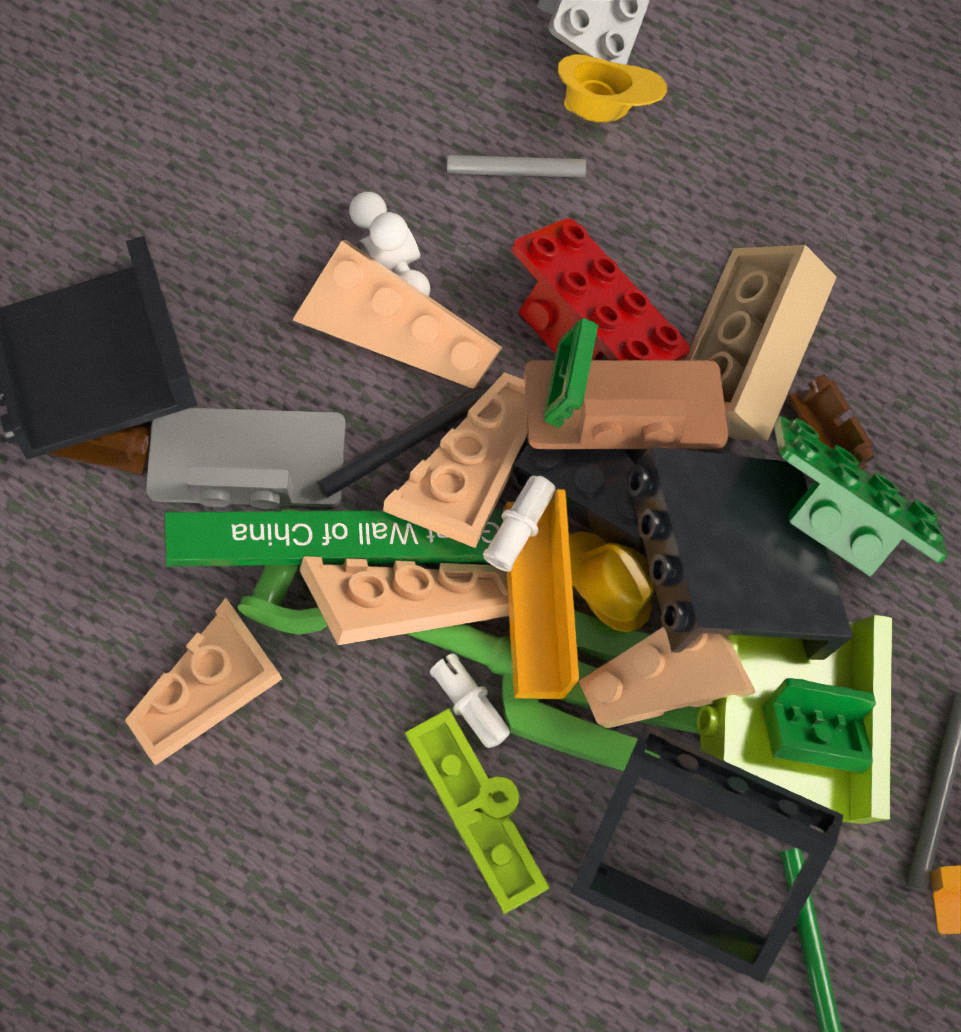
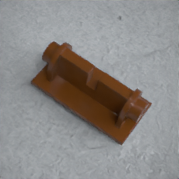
[787,374,875,470]
[49,425,151,475]

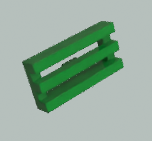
[543,318,598,428]

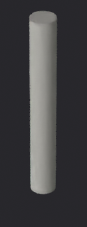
[447,155,586,178]

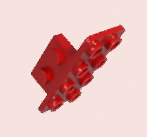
[511,218,690,361]

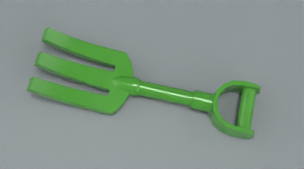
[237,509,702,771]

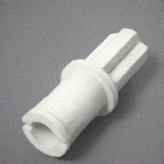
[483,476,556,572]
[430,653,510,748]

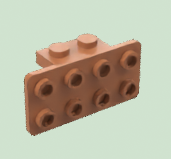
[524,360,728,449]

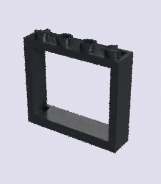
[570,725,844,983]

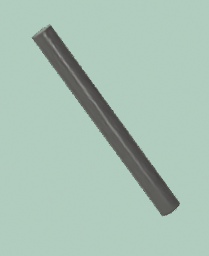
[906,693,961,893]

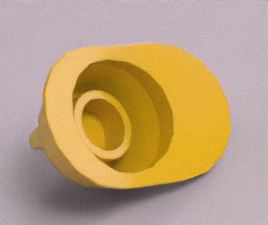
[558,54,667,123]
[568,531,655,632]

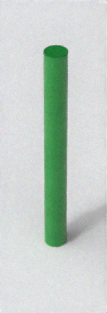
[781,848,842,1032]

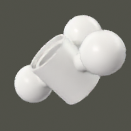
[349,192,430,296]

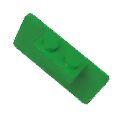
[774,416,948,576]

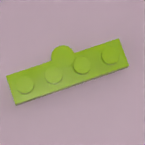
[405,709,550,915]

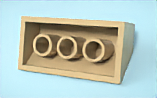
[684,245,837,441]

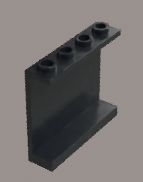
[0,236,198,460]
[626,446,853,660]

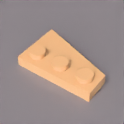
[125,598,282,765]
[579,627,756,728]

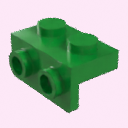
[762,677,877,773]

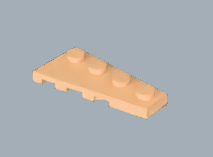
[293,240,503,389]
[383,372,528,548]
[300,557,509,645]

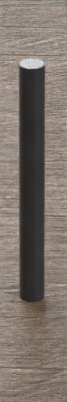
[317,385,486,498]

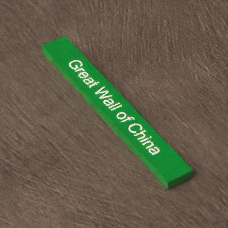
[164,510,503,567]

